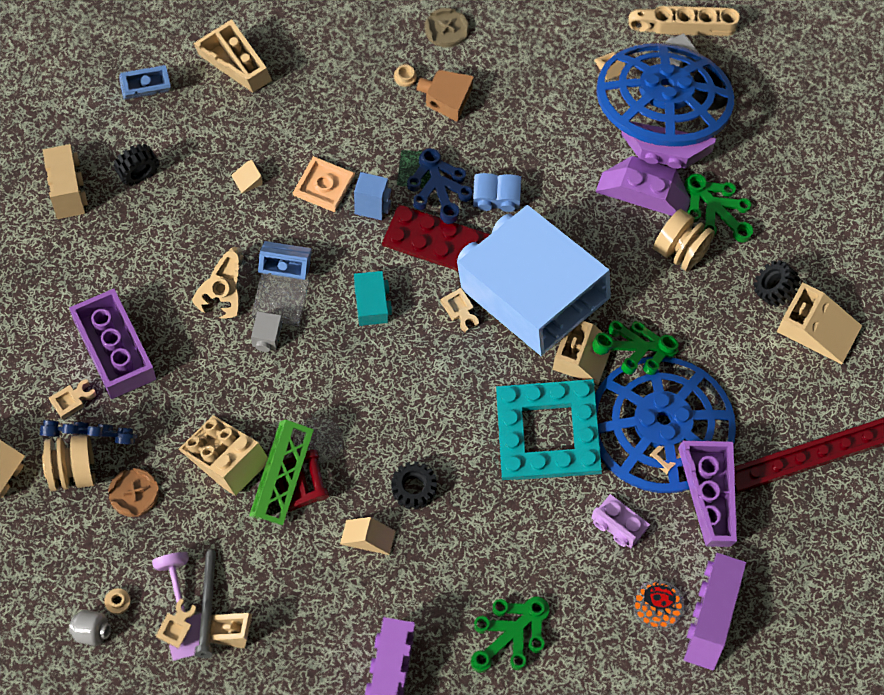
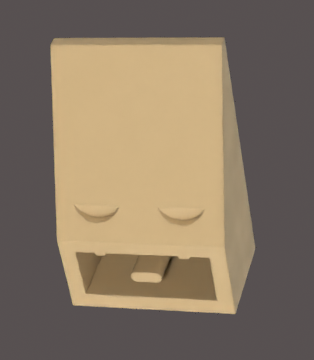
[777,282,862,364]
[179,415,268,496]

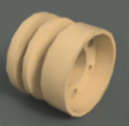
[653,209,715,272]
[42,434,96,491]

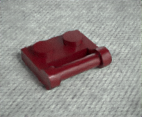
[278,449,329,512]

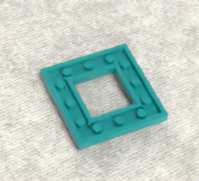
[496,379,602,480]

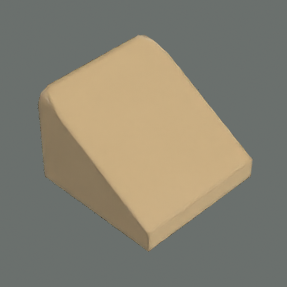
[594,52,625,80]
[231,160,263,194]

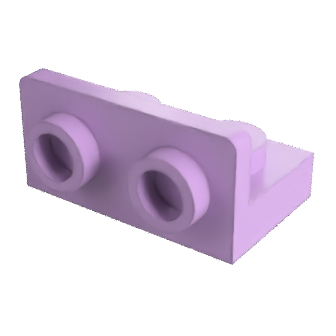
[591,494,650,548]

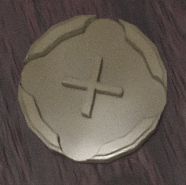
[425,8,469,47]

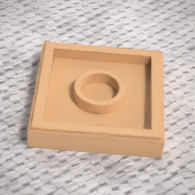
[293,156,355,212]

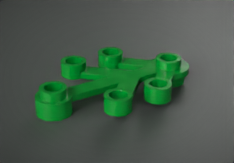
[684,174,753,243]
[592,320,679,375]
[470,597,549,673]

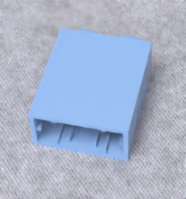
[457,205,611,356]

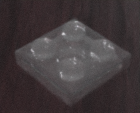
[252,273,309,326]

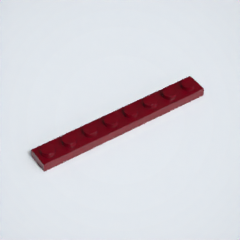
[734,418,884,494]

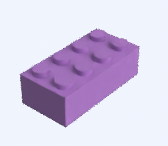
[69,289,156,399]

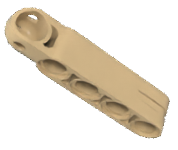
[628,6,740,36]

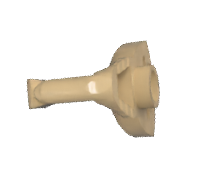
[192,247,244,319]

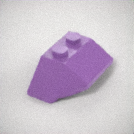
[621,121,716,169]
[596,156,690,216]

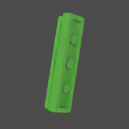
[249,420,314,525]

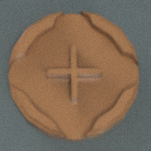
[108,468,159,517]

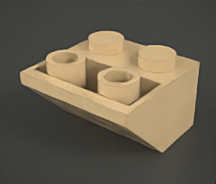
[552,321,611,385]

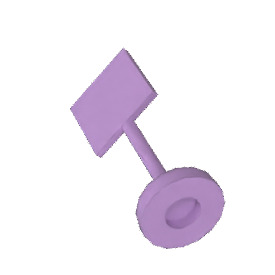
[152,552,201,661]

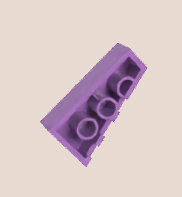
[678,441,737,547]
[683,553,746,670]
[365,617,415,695]

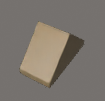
[340,517,395,555]
[210,613,252,649]

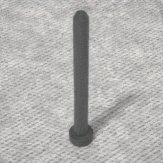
[194,549,216,658]

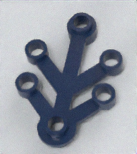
[407,148,472,224]
[39,420,138,444]

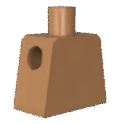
[417,70,474,122]

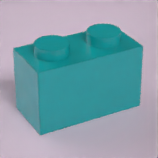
[354,271,392,326]

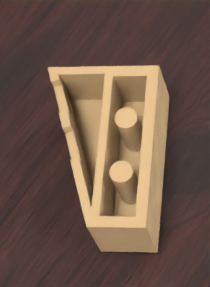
[194,19,272,92]
[43,144,88,219]

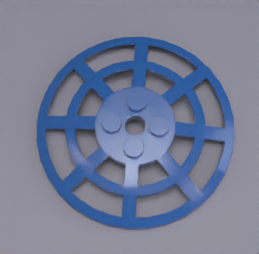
[596,43,734,147]
[595,356,736,493]

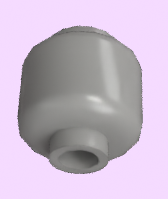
[69,610,111,646]

